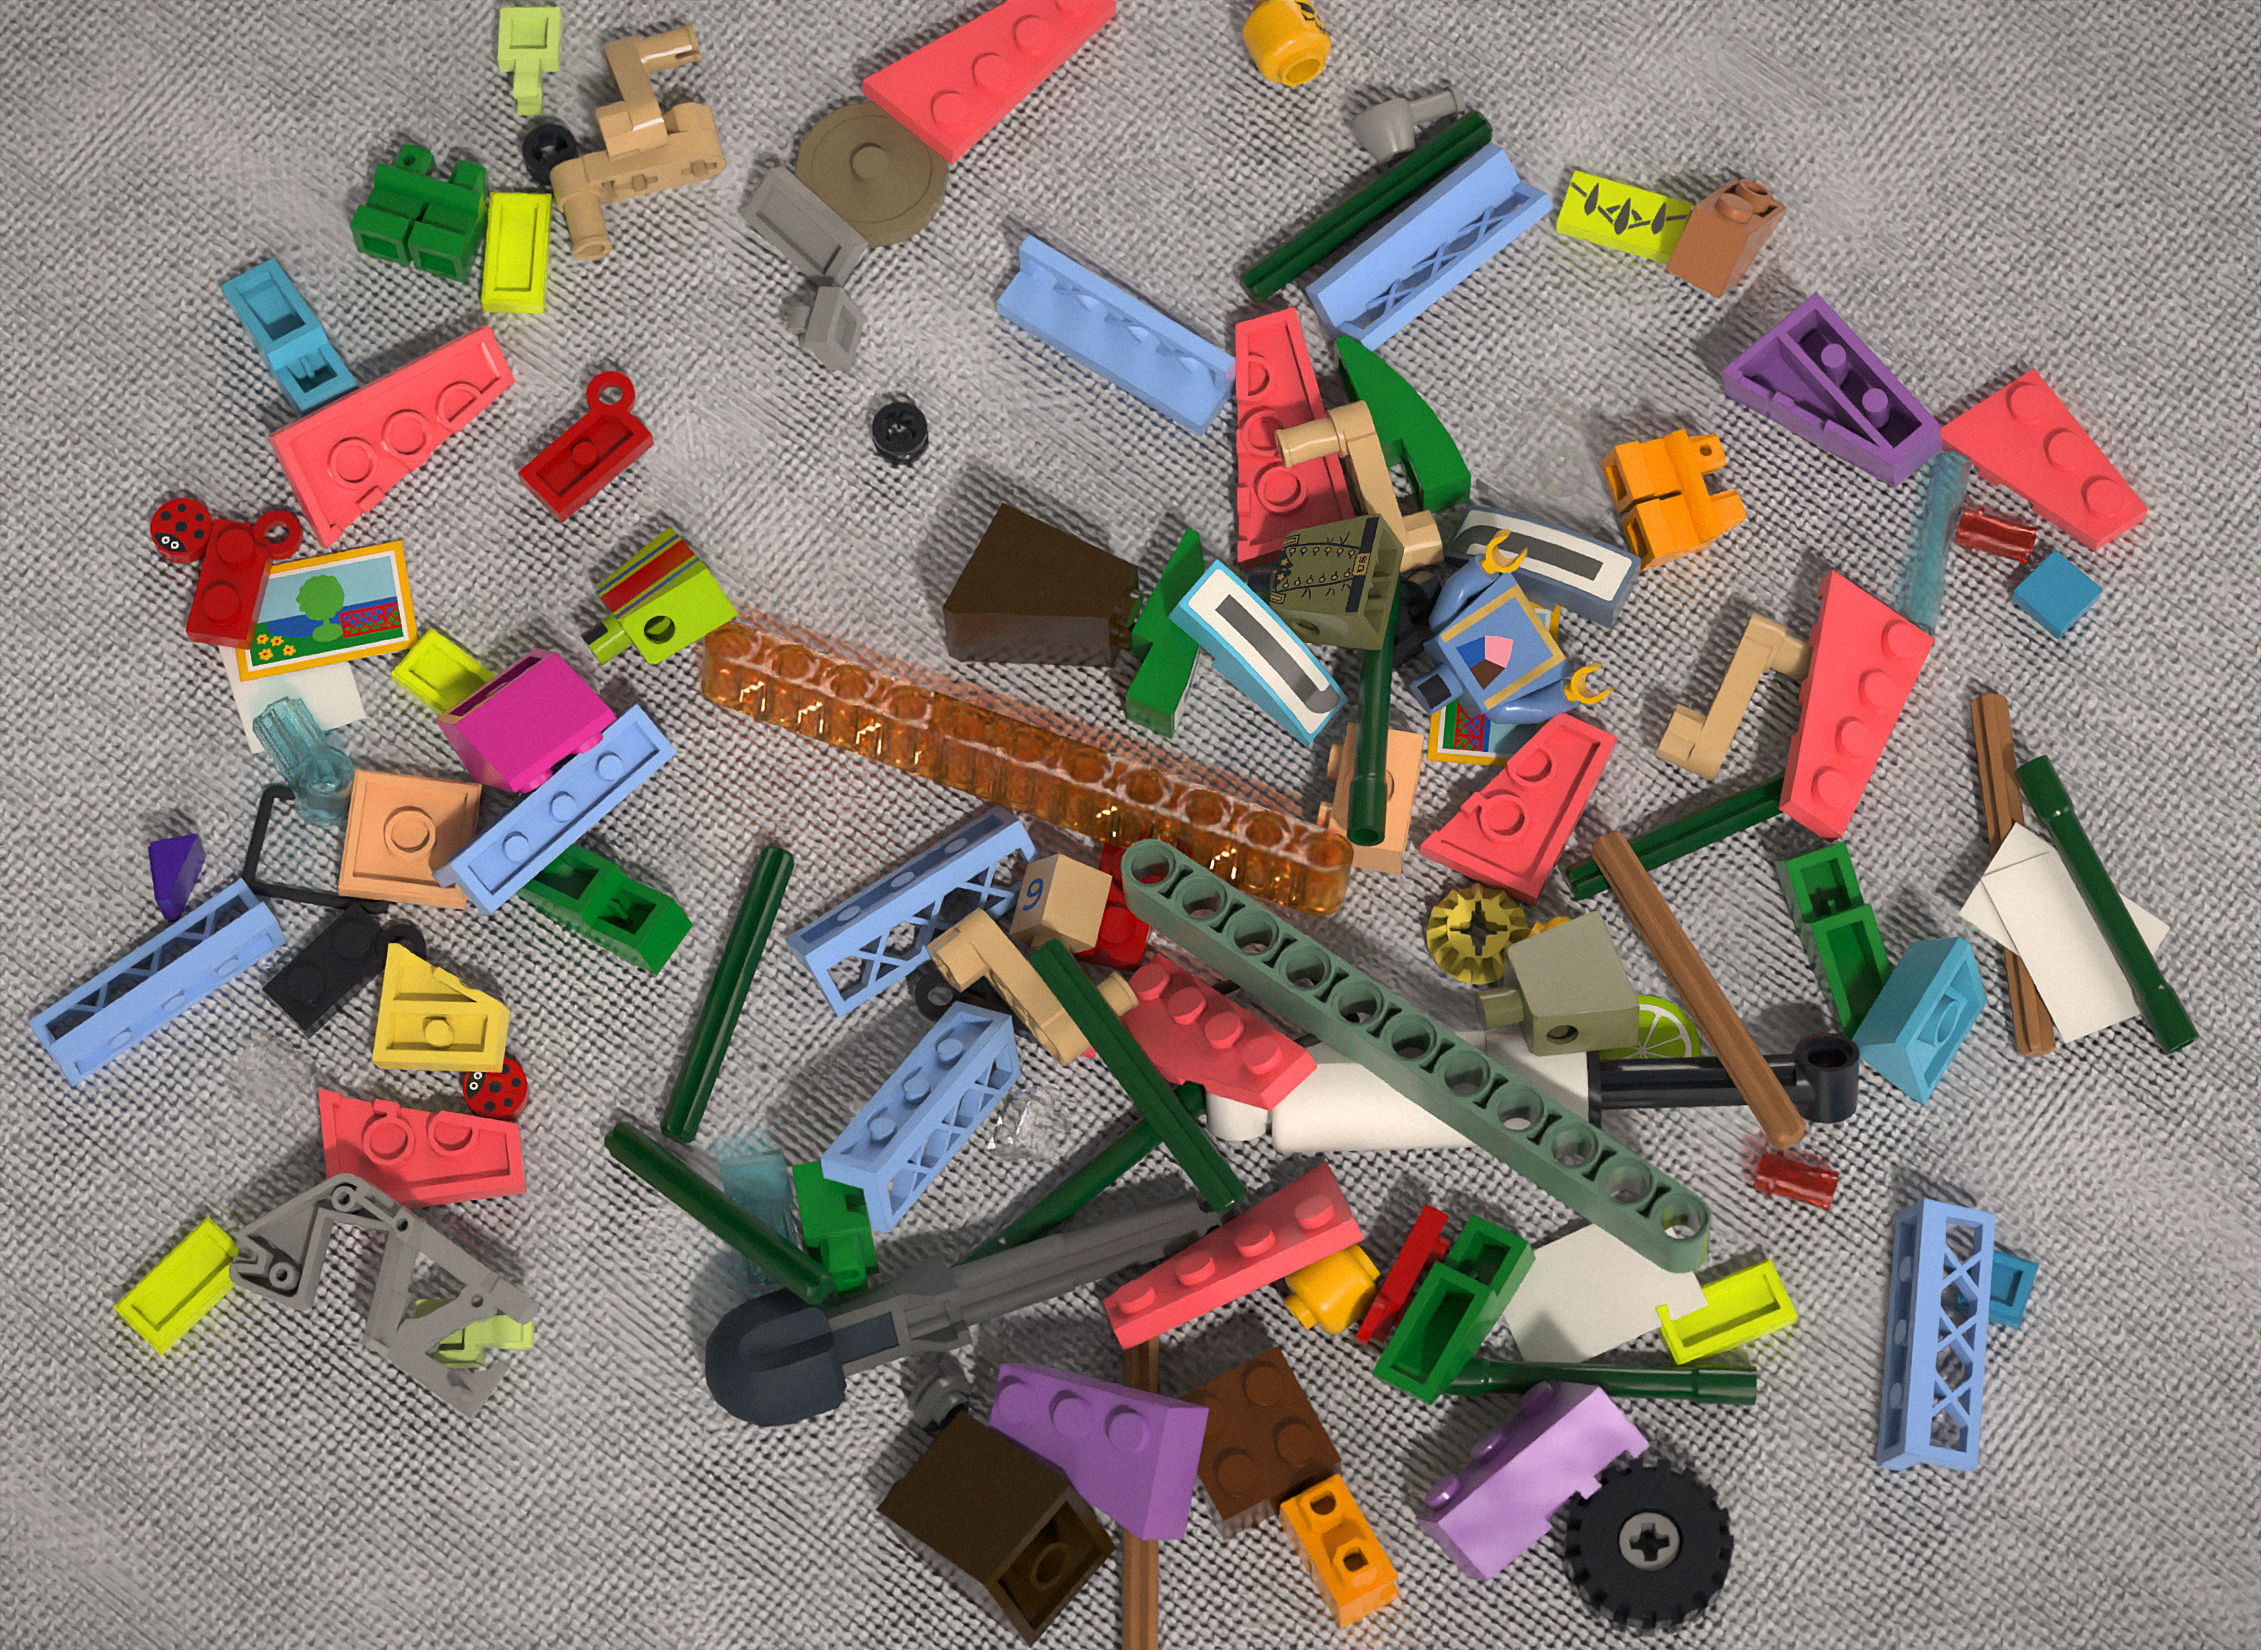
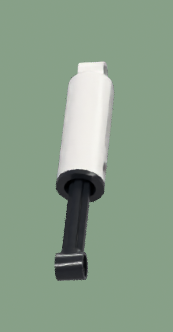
[1205,1029,1860,1153]

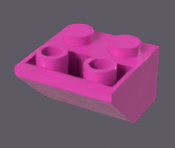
[435,648,617,793]

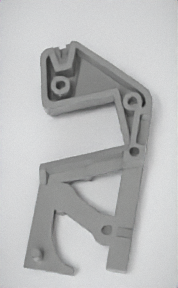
[229,1173,539,1420]

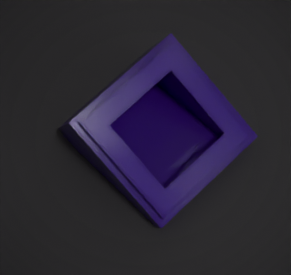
[148,835,206,923]

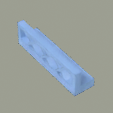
[1305,143,1554,352]
[996,234,1236,437]
[431,704,678,917]
[785,804,1041,1018]
[28,878,287,1087]
[820,1001,1021,1234]
[1876,1198,1996,1472]

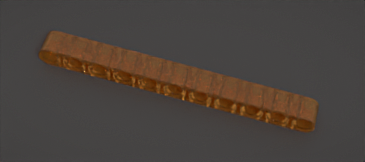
[700,621,1354,916]

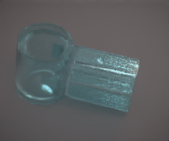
[252,696,354,827]
[718,1148,799,1285]

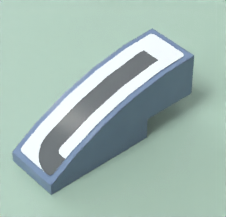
[1443,504,1642,629]

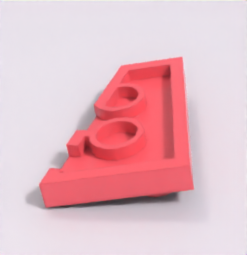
[1941,368,2148,552]
[1419,713,1618,907]
[318,1089,527,1209]

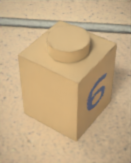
[1009,853,1113,954]

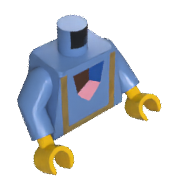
[1410,529,1613,724]

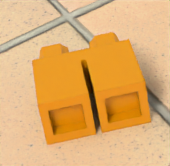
[1599,428,1746,573]
[1279,1473,1399,1630]

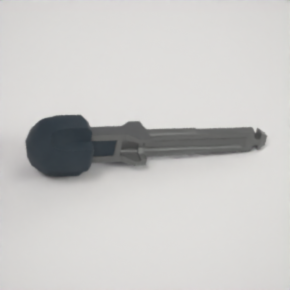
[705,1191,1236,1427]

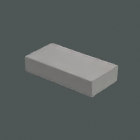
[741,166,869,287]

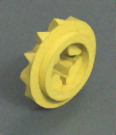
[1426,882,1530,984]

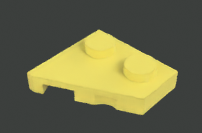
[372,943,510,1073]

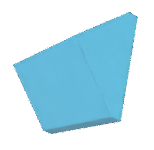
[1852,937,1988,1105]

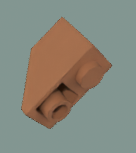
[1665,178,1787,299]

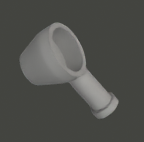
[1350,84,1466,165]

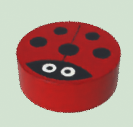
[150,498,213,564]
[463,1057,530,1122]

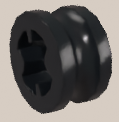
[522,124,579,187]
[872,402,929,465]

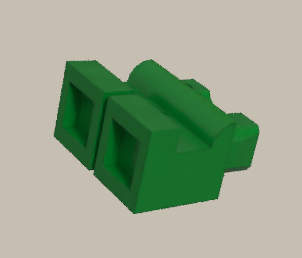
[350,143,489,284]
[792,1160,880,1301]

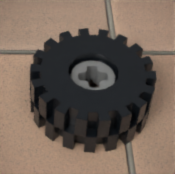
[1563,1458,1734,1637]

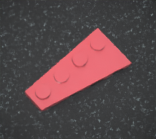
[862,0,1117,165]
[267,325,515,549]

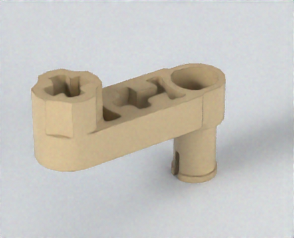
[594,23,702,162]
[549,102,726,261]
[1274,400,1444,575]
[1654,611,1813,782]
[926,908,1139,1067]

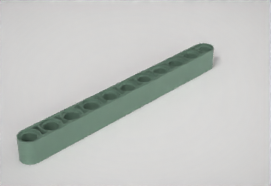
[1121,839,1711,1274]

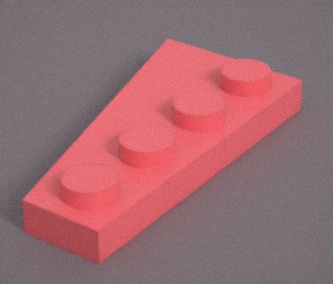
[1235,307,1356,571]
[1779,570,1935,844]
[1080,953,1318,1111]
[1102,1161,1364,1351]

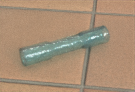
[1900,452,1972,636]

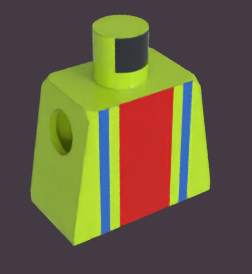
[580,526,738,666]

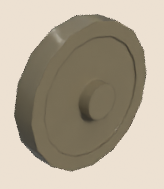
[795,101,949,248]

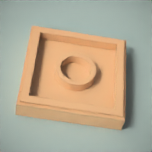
[338,769,482,910]

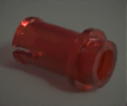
[1954,505,2038,566]
[1753,1149,1840,1212]

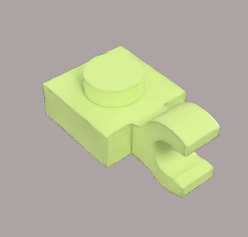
[497,7,563,116]
[415,1298,534,1368]

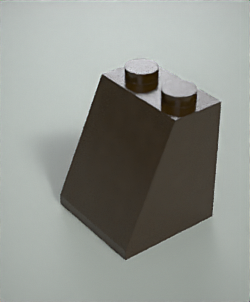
[942,503,1144,667]
[875,1410,1116,1648]

